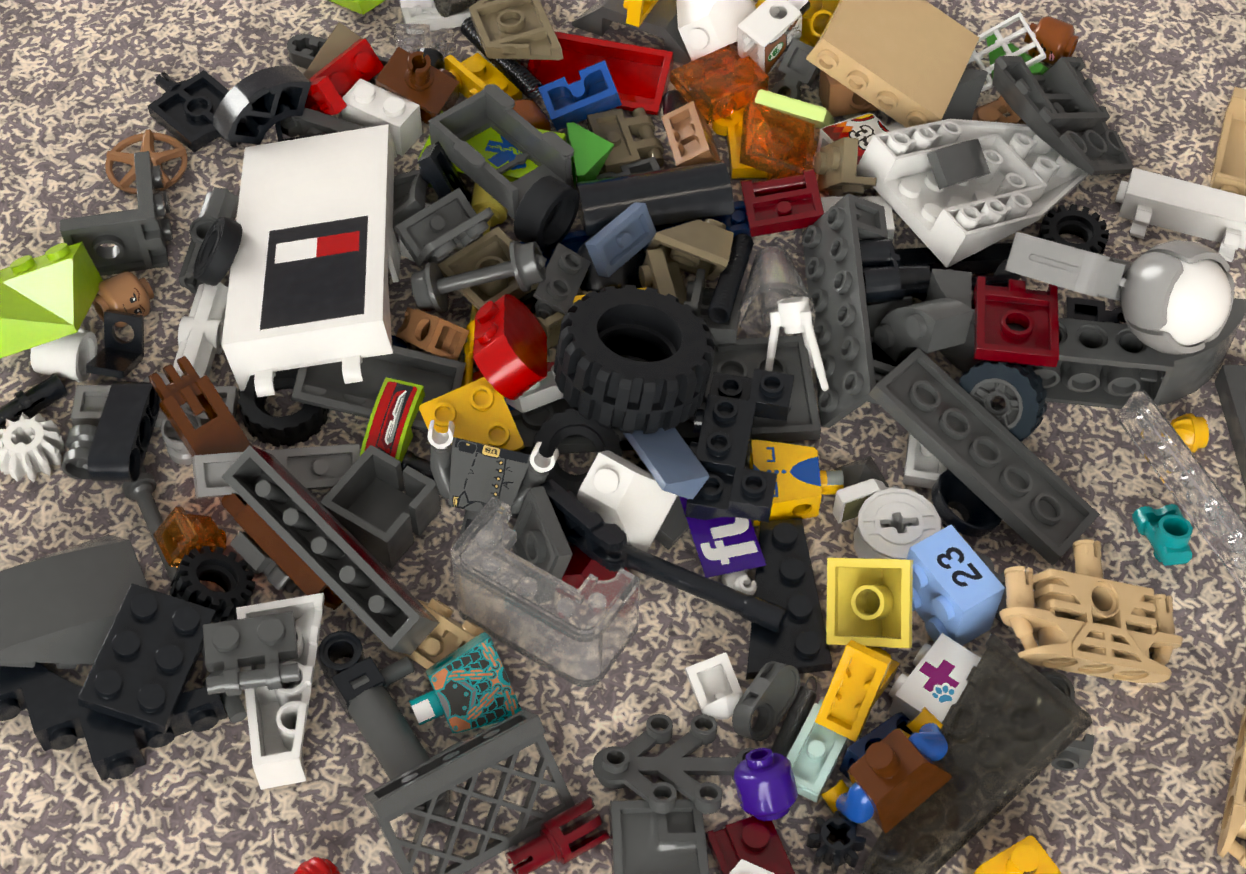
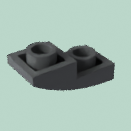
[927,139,990,190]

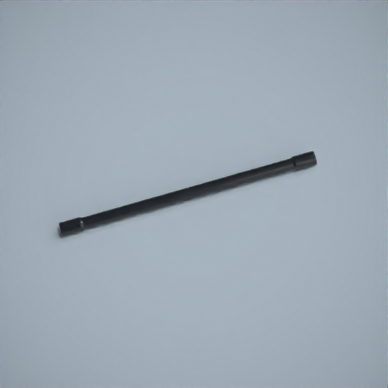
[401,450,788,633]

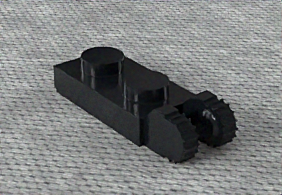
[540,479,629,572]

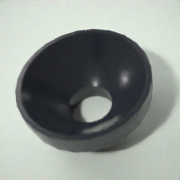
[931,469,1002,537]

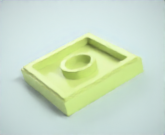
[754,89,835,129]

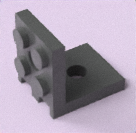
[60,151,173,276]

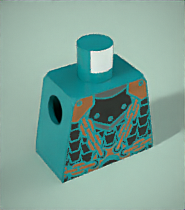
[409,632,522,733]

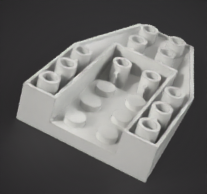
[857,118,1088,268]

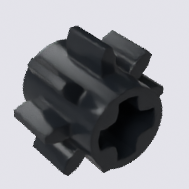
[806,811,866,874]

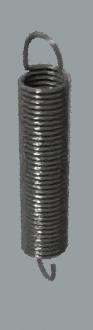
[771,676,817,757]

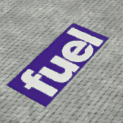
[679,496,766,578]

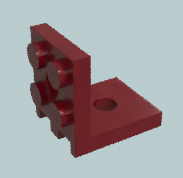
[971,276,1059,367]

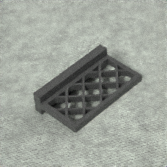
[363,709,575,874]

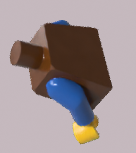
[820,707,953,834]

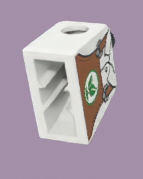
[737,0,811,79]

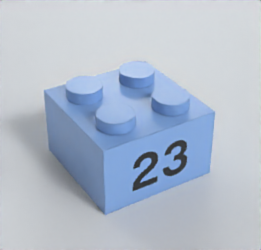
[907,525,1005,646]

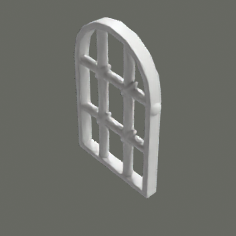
[967,12,1047,92]

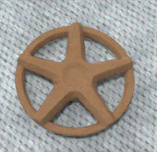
[105,129,188,194]

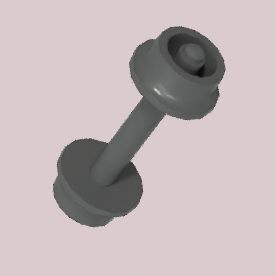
[411,240,547,313]

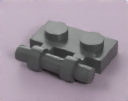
[203,611,300,697]

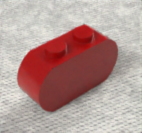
[473,294,547,400]

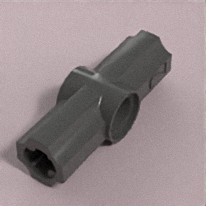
[178,187,239,294]

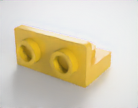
[444,52,522,100]

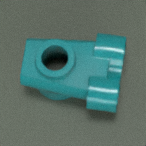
[1132,504,1193,566]

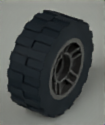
[959,360,1047,442]

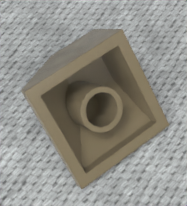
[644,219,734,281]
[437,227,539,310]

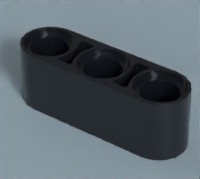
[87,381,161,483]

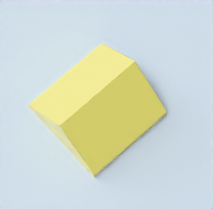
[826,558,913,648]

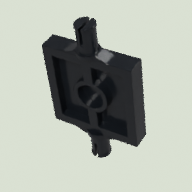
[147,70,241,152]

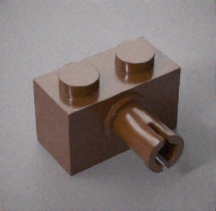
[375,47,460,125]

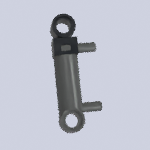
[319,631,462,824]

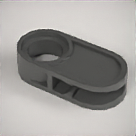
[732,661,800,741]

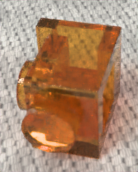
[153,506,227,567]

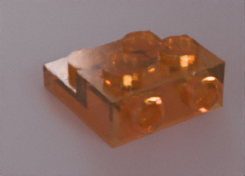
[670,45,769,124]
[740,101,817,180]

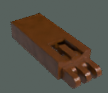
[148,356,252,503]
[222,493,343,610]

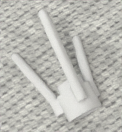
[765,297,829,391]

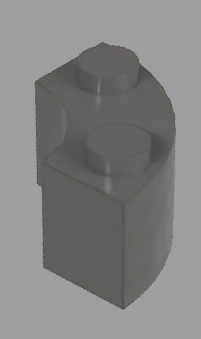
[873,298,974,363]

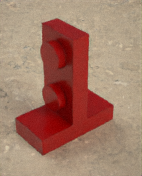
[305,38,384,115]

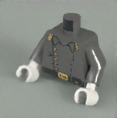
[427,420,559,540]

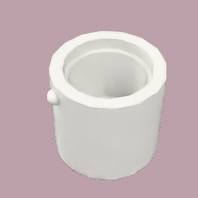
[30,328,98,382]

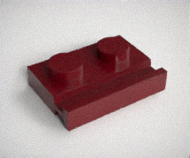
[706,816,795,874]

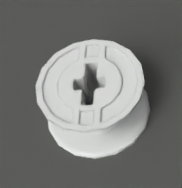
[854,488,941,559]

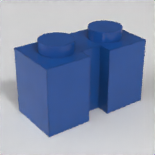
[538,60,622,131]

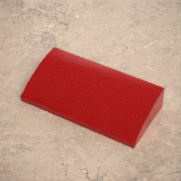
[524,31,674,116]

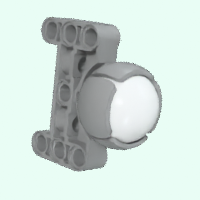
[1005,231,1235,355]

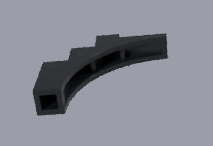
[0,662,227,781]

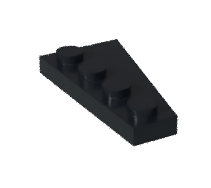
[746,518,833,680]

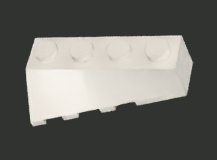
[236,593,325,790]

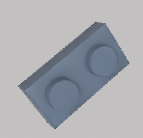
[585,202,656,277]

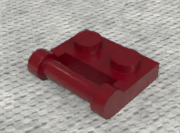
[740,168,824,237]

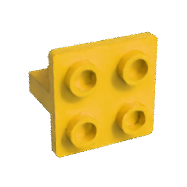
[419,377,524,452]

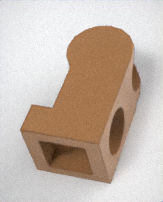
[396,307,470,361]

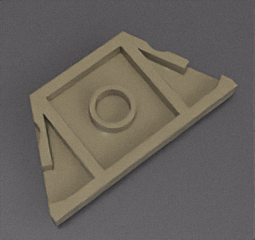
[469,0,563,60]

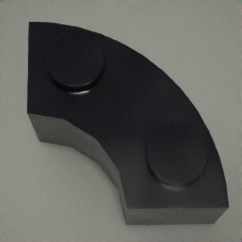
[211,66,311,145]

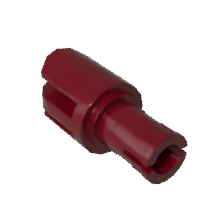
[505,797,611,874]

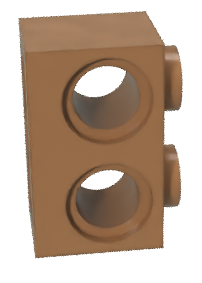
[661,101,721,167]

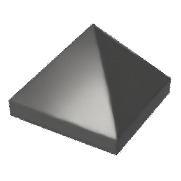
[834,456,889,488]

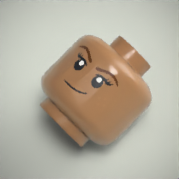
[93,271,154,328]

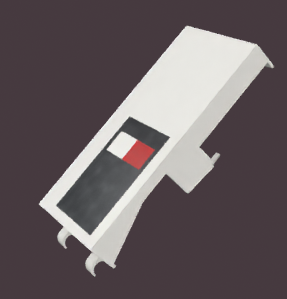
[221,124,401,397]

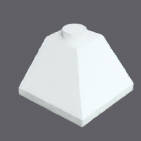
[676,0,756,61]
[577,450,678,552]

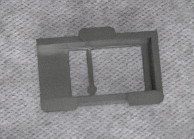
[429,84,574,219]

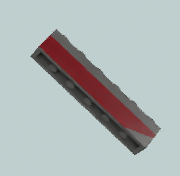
[222,445,440,655]

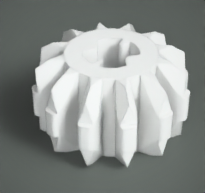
[0,412,65,482]

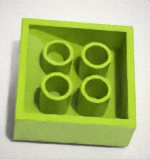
[0,242,103,359]

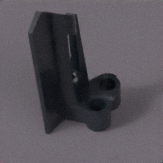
[859,238,1022,303]

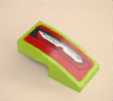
[360,377,425,463]

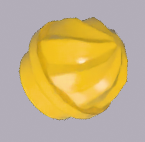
[1167,413,1209,453]

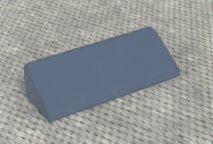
[620,427,709,500]

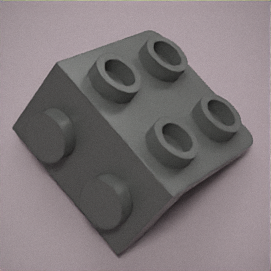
[394,188,494,267]

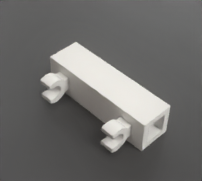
[1115,168,1246,262]

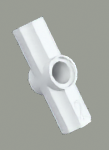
[173,282,228,378]

